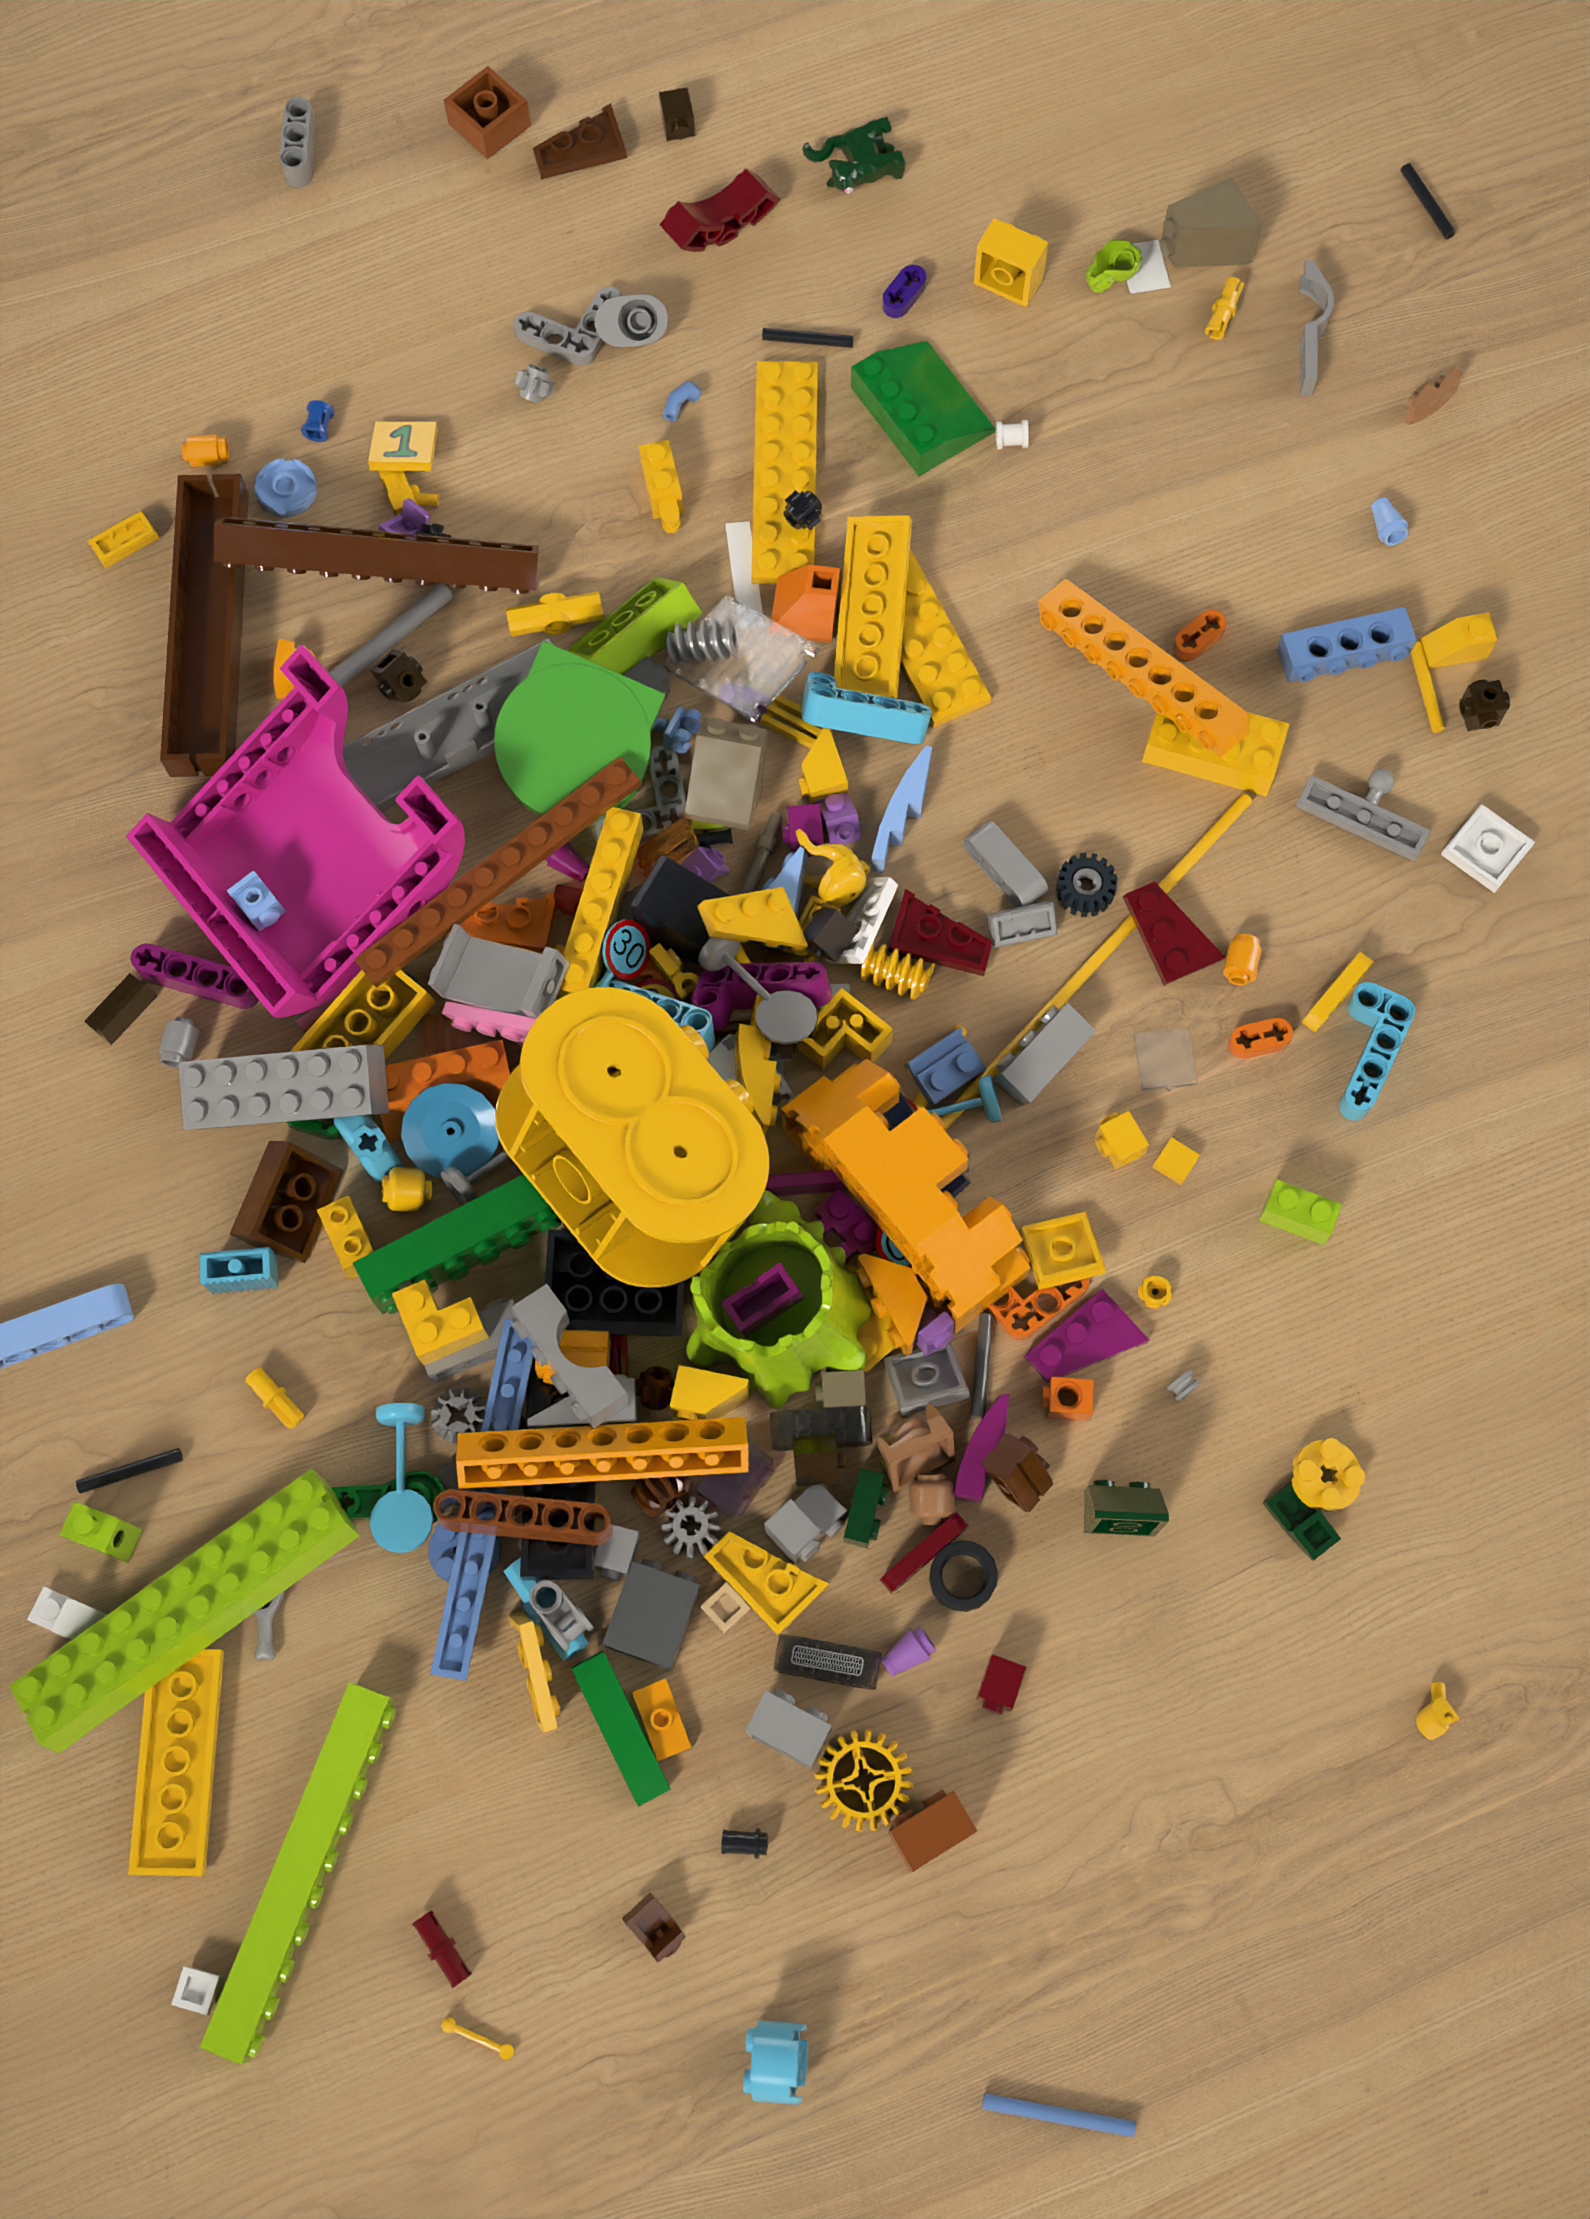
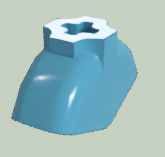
[334,1115,403,1185]

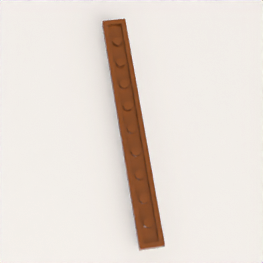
[354,757,642,988]

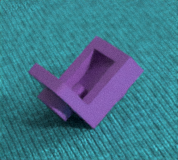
[378,498,430,534]
[816,792,861,845]
[681,847,731,883]
[915,1309,954,1356]

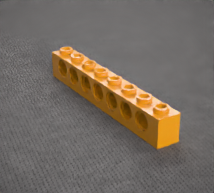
[1038,579,1249,757]
[456,1417,748,1489]

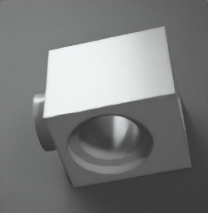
[594,1525,641,1581]

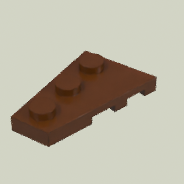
[533,103,627,179]

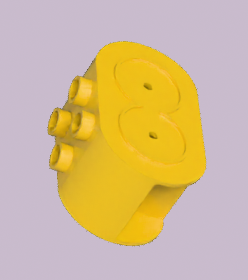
[495,987,769,1288]

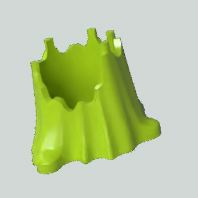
[686,1190,871,1409]

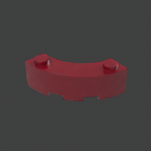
[659,168,781,252]

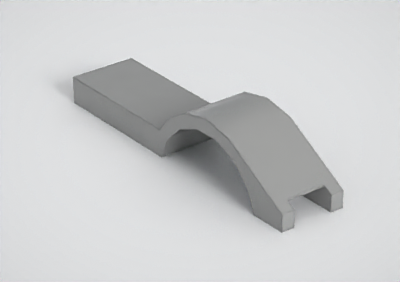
[1300,260,1334,396]

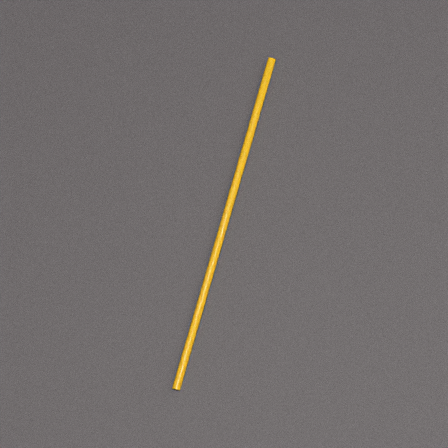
[940,793,1252,1131]

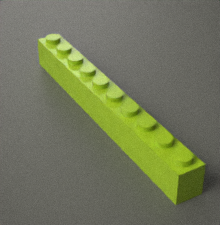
[199,1682,397,2065]

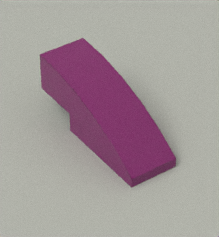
[954,1394,1009,1503]

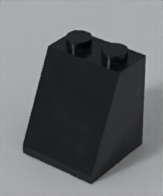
[630,855,731,965]

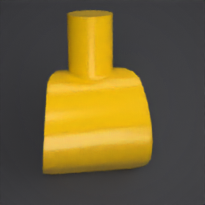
[1416,1682,1460,1740]

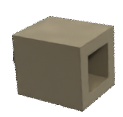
[815,1370,866,1414]

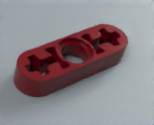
[880,1512,969,1594]

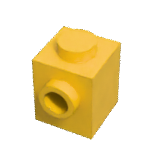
[1095,1111,1149,1170]

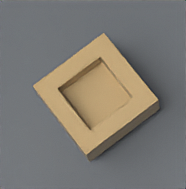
[700,1582,751,1634]

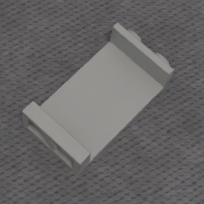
[428,924,570,1019]

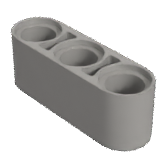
[279,97,317,188]
[963,820,1049,907]

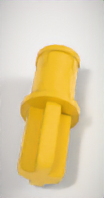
[245,1367,304,1429]

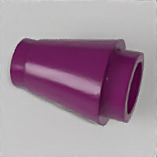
[545,842,590,883]

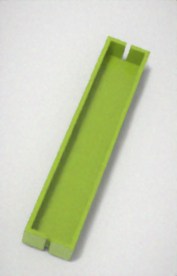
[9,1468,361,1754]

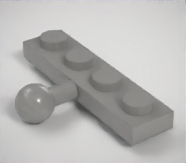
[1295,769,1431,862]

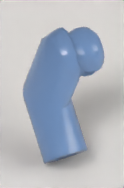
[663,381,701,422]

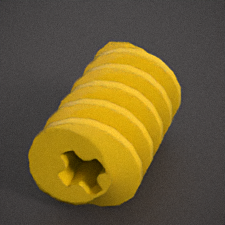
[861,941,935,1001]

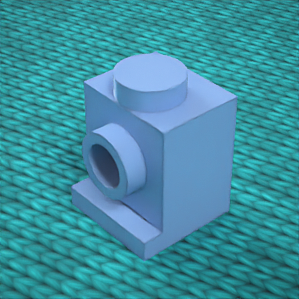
[227,870,286,931]

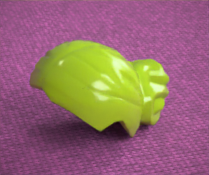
[1085,240,1142,293]

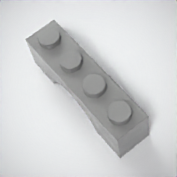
[511,1284,629,1429]

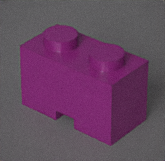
[721,1262,805,1338]

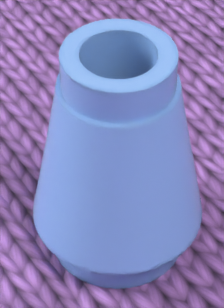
[1371,498,1408,546]

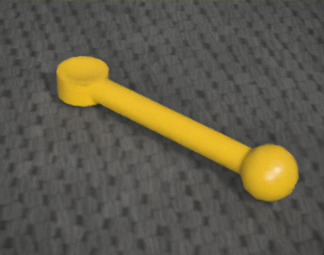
[441,2017,514,2060]

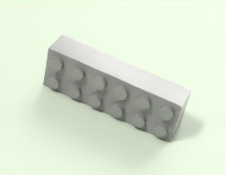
[178,1045,389,1130]

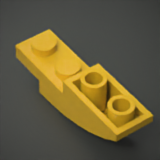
[734,995,781,1136]

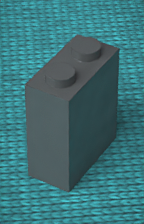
[602,1558,702,1671]

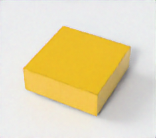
[1152,1137,1200,1185]

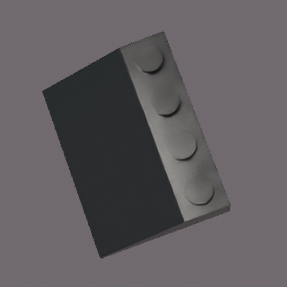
[545,1229,687,1337]

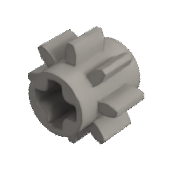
[514,364,555,403]

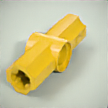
[506,591,604,637]

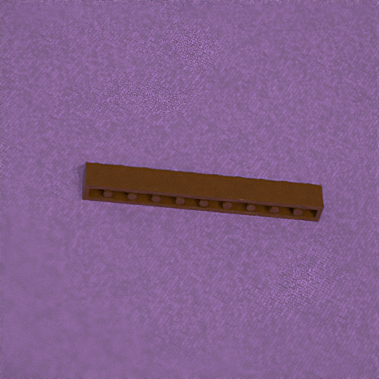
[214,516,539,594]

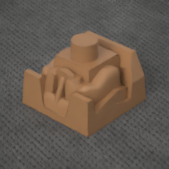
[877,1403,955,1493]

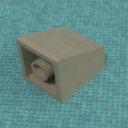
[1159,178,1262,267]
[684,717,768,830]

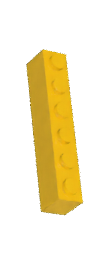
[556,807,644,1000]

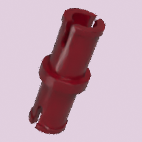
[412,1910,472,1989]

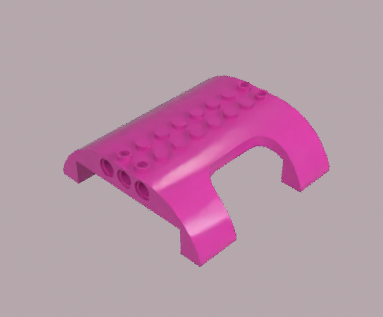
[126,644,465,1018]

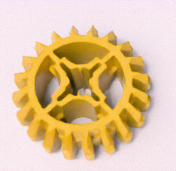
[814,1729,913,1832]

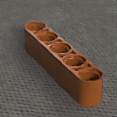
[433,1489,613,1545]

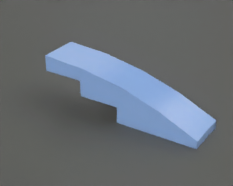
[871,746,932,873]

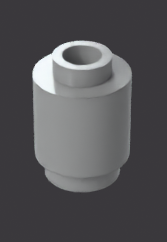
[158,1017,200,1069]

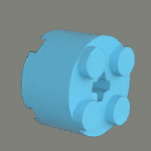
[743,2020,808,2105]

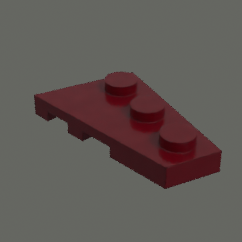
[1123,881,1226,986]
[888,889,993,976]

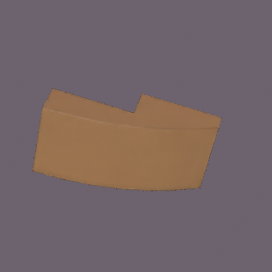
[1405,366,1464,425]

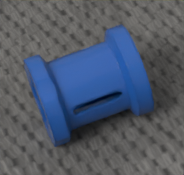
[301,400,335,442]

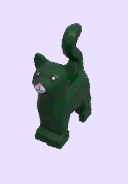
[802,117,905,194]

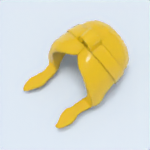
[795,829,871,907]

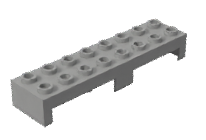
[343,638,554,812]

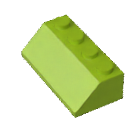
[566,576,703,675]

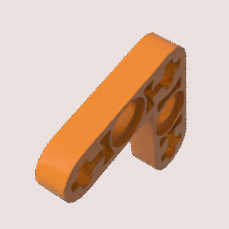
[987,1278,1090,1340]

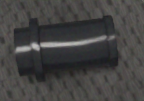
[721,1828,768,1859]

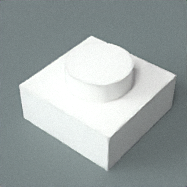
[171,1966,222,2015]

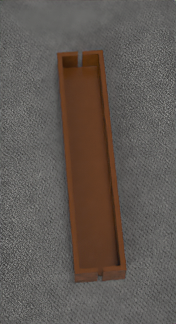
[160,474,249,777]

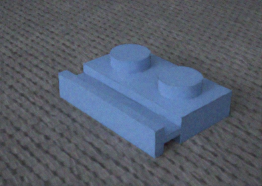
[904,1028,986,1106]

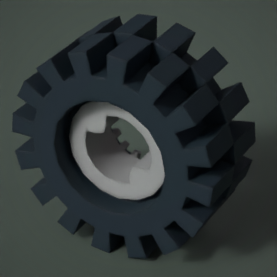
[1056,853,1117,917]

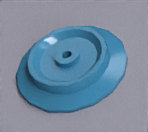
[401,1083,499,1178]

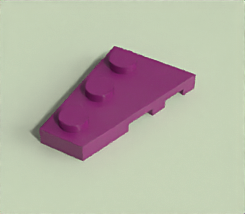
[1024,1289,1149,1384]

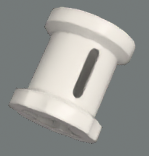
[995,420,1029,450]

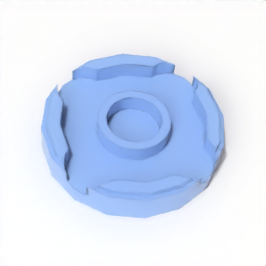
[254,458,317,518]

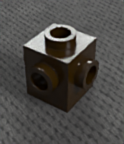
[370,649,427,703]
[1459,679,1510,731]

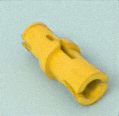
[1205,277,1244,340]

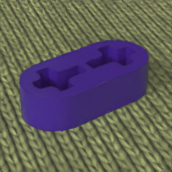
[882,265,926,318]

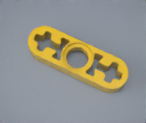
[1302,951,1374,1033]

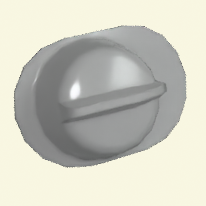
[595,294,668,347]

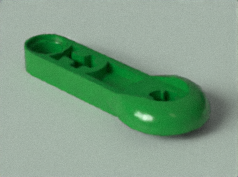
[324,1470,444,1524]

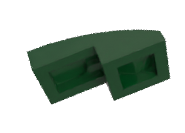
[1263,1482,1341,1561]

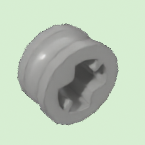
[1166,1369,1202,1403]

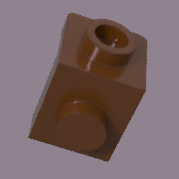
[622,1893,686,1962]

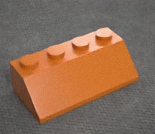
[380,1039,512,1143]

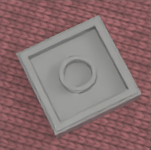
[883,1341,970,1416]

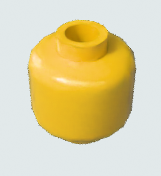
[381,1167,432,1212]

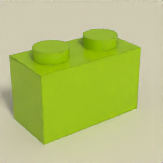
[1258,1179,1342,1245]

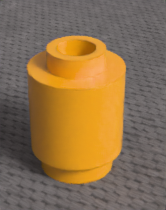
[182,434,229,467]
[1223,934,1262,986]

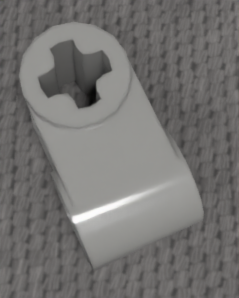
[529,1580,594,1651]

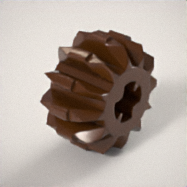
[630,1476,693,1517]

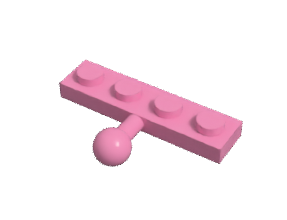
[442,1001,536,1050]

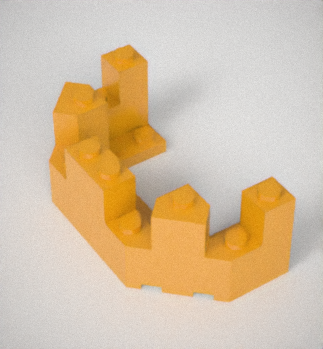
[780,1058,1031,1335]

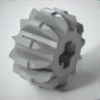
[661,1496,722,1559]

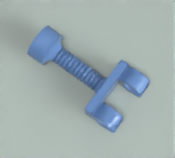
[653,706,702,753]

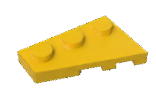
[697,887,808,952]
[703,1531,830,1636]
[508,1611,561,1732]

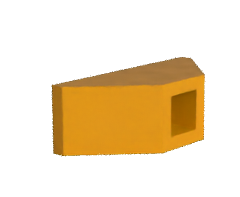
[854,1253,927,1356]

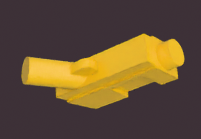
[378,471,439,516]

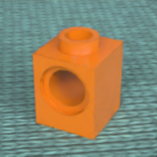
[1041,1377,1094,1421]

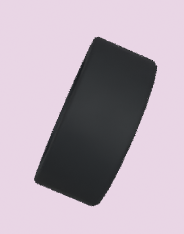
[929,1540,998,1612]

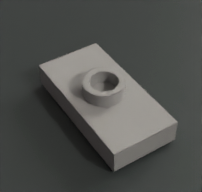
[987,900,1058,948]

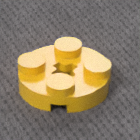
[1291,1438,1365,1511]

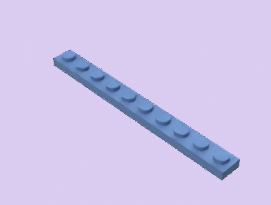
[430,1318,534,1681]

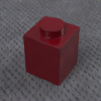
[976,1654,1026,1715]

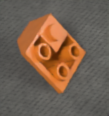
[769,565,840,643]

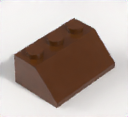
[230,1141,343,1263]

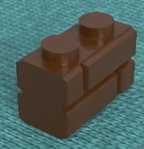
[982,1433,1054,1512]

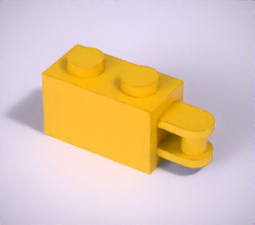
[638,440,684,533]

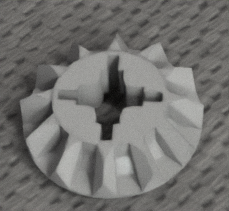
[431,1388,486,1444]

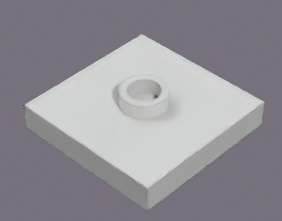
[1441,804,1535,893]

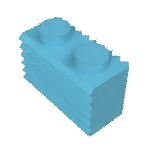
[200,1247,279,1295]

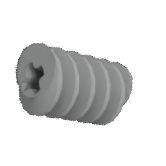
[667,617,738,665]

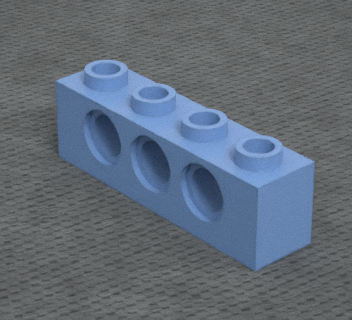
[1277,607,1417,682]

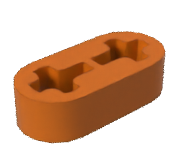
[1173,610,1227,661]
[1228,1018,1293,1059]

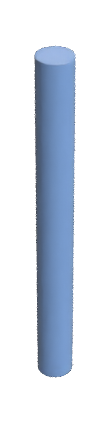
[982,2093,1135,2137]

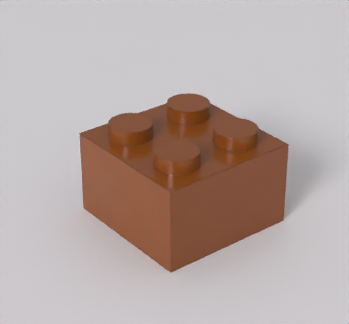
[444,66,531,159]
[888,1789,977,1872]

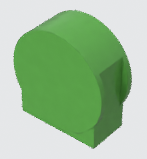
[494,641,665,824]

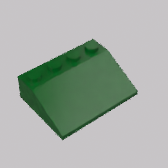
[851,341,995,476]

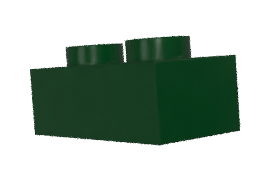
[843,1468,889,1548]

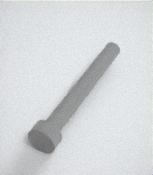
[329,583,453,687]

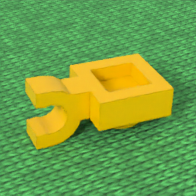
[649,943,699,1002]

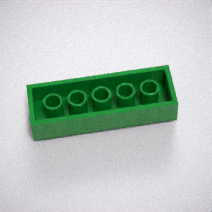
[353,1174,562,1315]

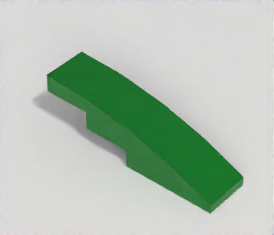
[571,1650,671,1807]

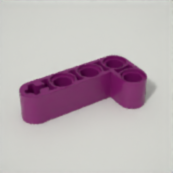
[130,943,259,1009]
[692,962,833,1031]

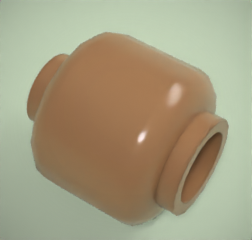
[909,1472,956,1525]

